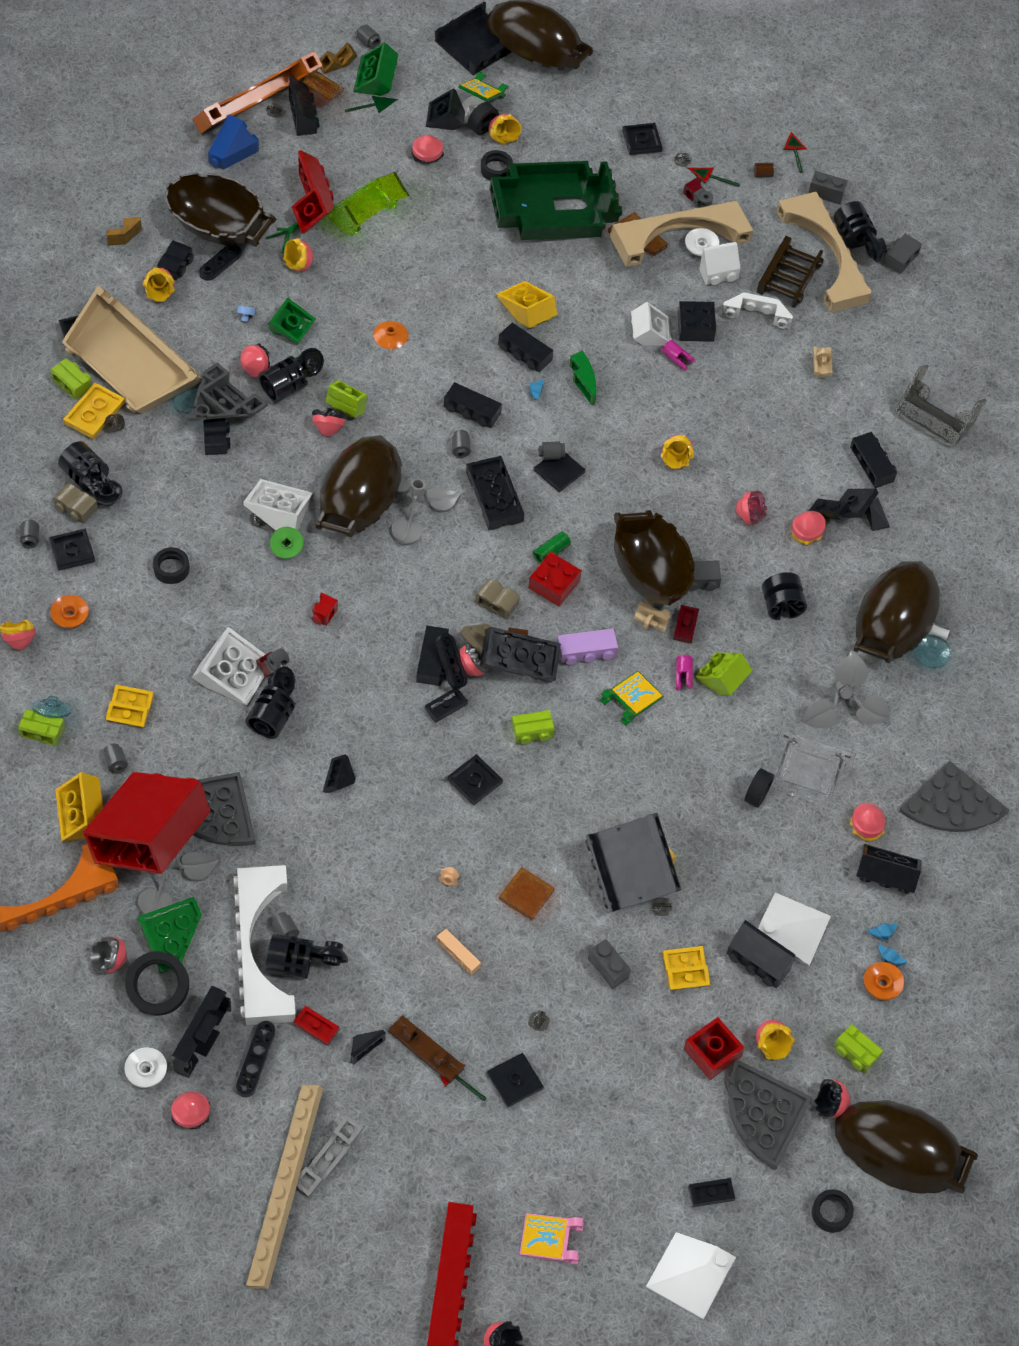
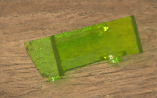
[327,171,409,235]

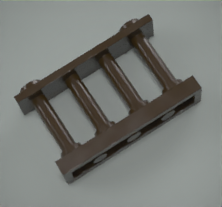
[757,236,824,308]

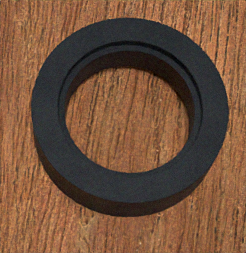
[125,951,190,1016]

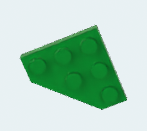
[137,897,202,974]

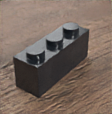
[498,322,554,373]
[444,382,502,428]
[850,432,897,488]
[416,625,449,686]

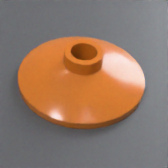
[373,321,408,349]
[50,595,89,628]
[863,962,904,1000]

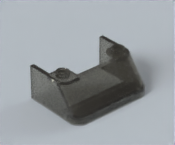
[896,365,987,446]

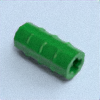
[533,531,571,564]

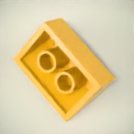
[55,772,103,842]

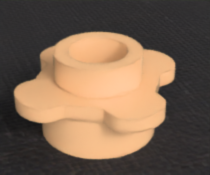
[438,867,459,886]

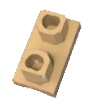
[813,346,832,378]
[634,601,671,633]

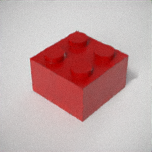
[528,552,582,607]
[684,1017,745,1080]

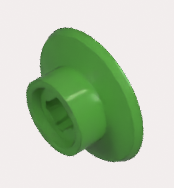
[270,527,304,558]

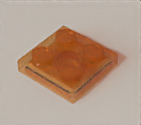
[303,71,344,100]
[499,867,555,921]

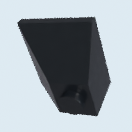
[425,88,465,130]

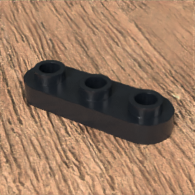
[199,245,241,281]
[436,633,467,690]

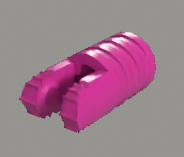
[662,340,696,371]
[676,655,693,690]

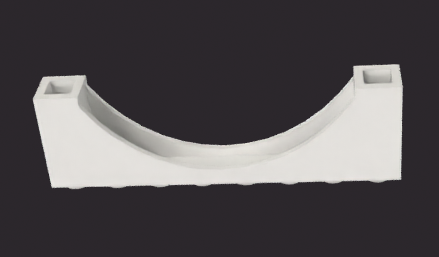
[234,865,296,1025]

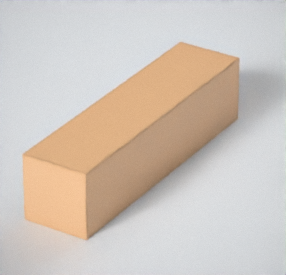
[436,929,481,975]

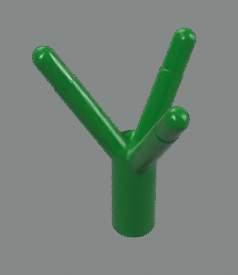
[266,222,300,254]

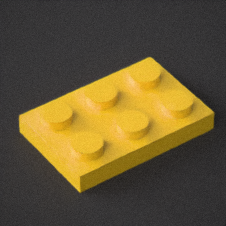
[63,383,125,440]

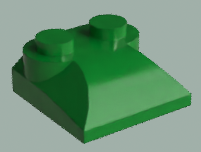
[267,297,316,345]

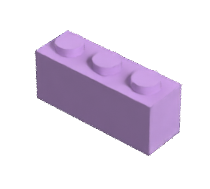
[557,628,618,665]

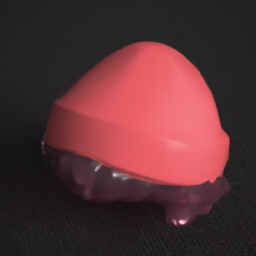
[735,491,767,525]

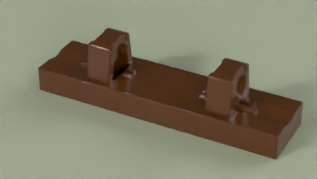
[388,1015,464,1083]

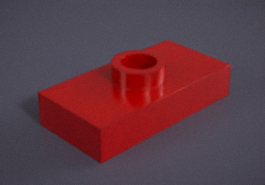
[293,1006,340,1046]

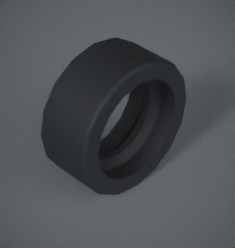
[467,102,499,136]
[481,150,513,181]
[153,547,190,584]
[744,768,774,808]
[811,1189,854,1233]

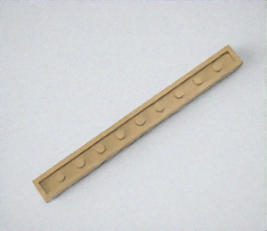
[246,1085,323,1289]

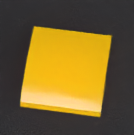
[106,685,154,728]
[662,946,710,990]

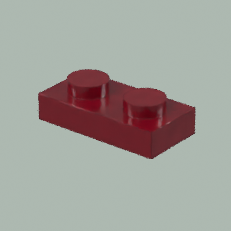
[673,605,699,644]

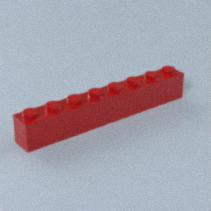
[427,1202,477,1346]

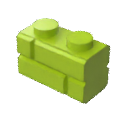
[50,358,92,400]
[325,380,368,418]
[18,709,65,746]
[511,710,555,745]
[834,1024,884,1074]

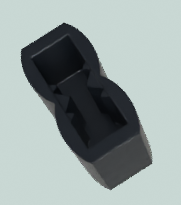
[157,240,194,280]
[203,418,231,455]

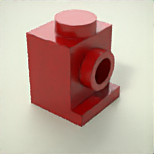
[312,592,338,626]

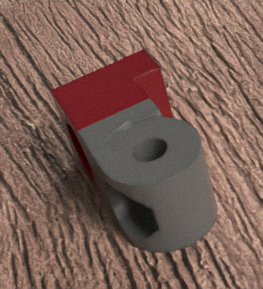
[683,177,713,208]
[256,648,289,677]

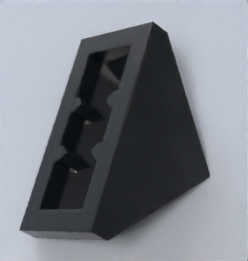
[865,497,890,531]
[323,754,356,793]
[351,1030,386,1065]

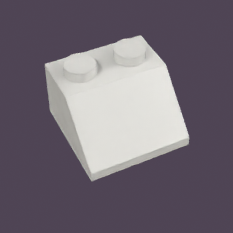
[699,242,740,285]
[631,302,672,346]

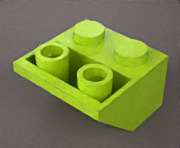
[695,652,753,696]

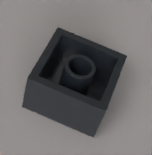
[677,301,716,342]

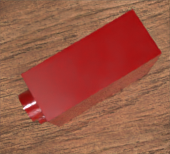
[83,772,211,874]

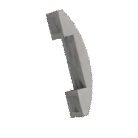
[297,1115,363,1197]

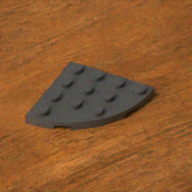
[899,761,1009,832]
[194,772,255,846]
[728,1060,812,1170]

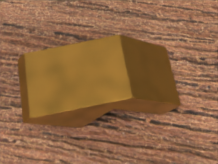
[319,43,358,74]
[106,217,142,246]

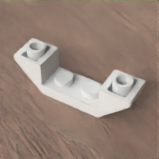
[721,292,793,329]

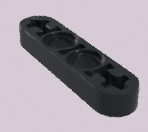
[236,1021,275,1098]

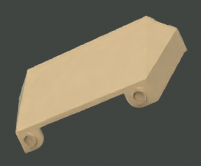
[62,286,202,414]

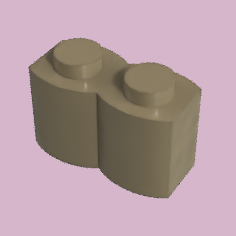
[53,483,98,523]
[475,579,520,620]

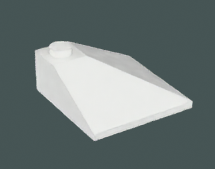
[243,479,313,530]
[192,627,266,706]
[758,893,831,966]
[646,1232,736,1319]

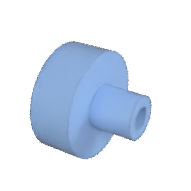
[237,306,255,322]

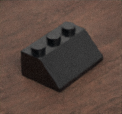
[288,76,320,136]
[856,844,922,894]
[727,920,796,989]

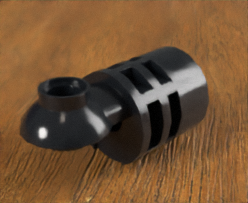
[834,201,887,262]
[259,348,324,403]
[58,441,123,506]
[245,666,296,739]
[266,934,348,979]

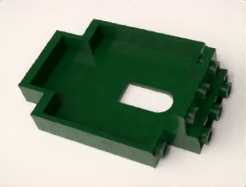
[489,161,622,240]

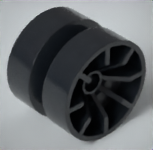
[762,572,807,620]

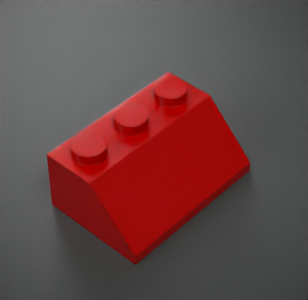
[298,150,334,201]

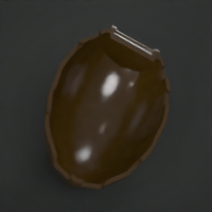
[486,0,594,70]
[164,172,276,247]
[316,435,402,537]
[614,510,695,606]
[854,561,940,663]
[835,1100,978,1194]

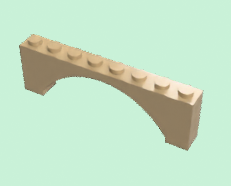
[777,192,872,313]
[610,201,753,267]

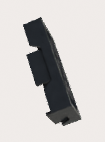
[466,456,524,530]
[480,627,561,682]
[172,986,231,1078]

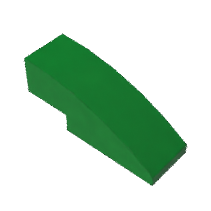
[569,350,596,406]

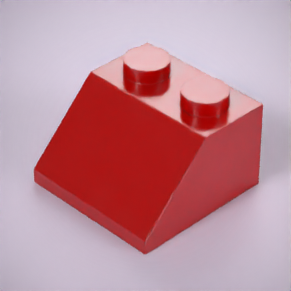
[291,186,334,234]

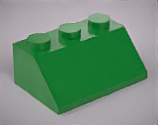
[353,42,398,96]

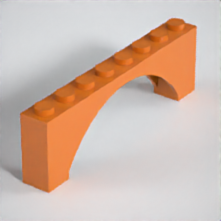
[192,51,322,134]
[0,844,119,932]

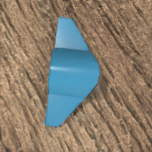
[529,380,544,401]
[868,923,898,942]
[878,944,907,965]

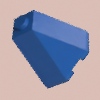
[208,115,259,170]

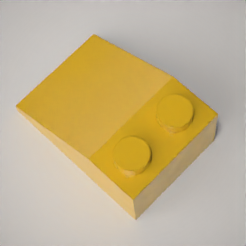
[496,281,558,328]

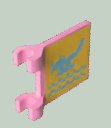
[520,1213,584,1265]

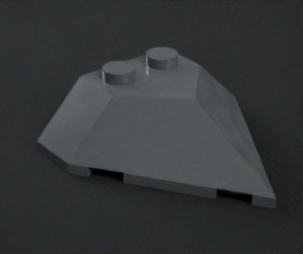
[189,362,268,421]

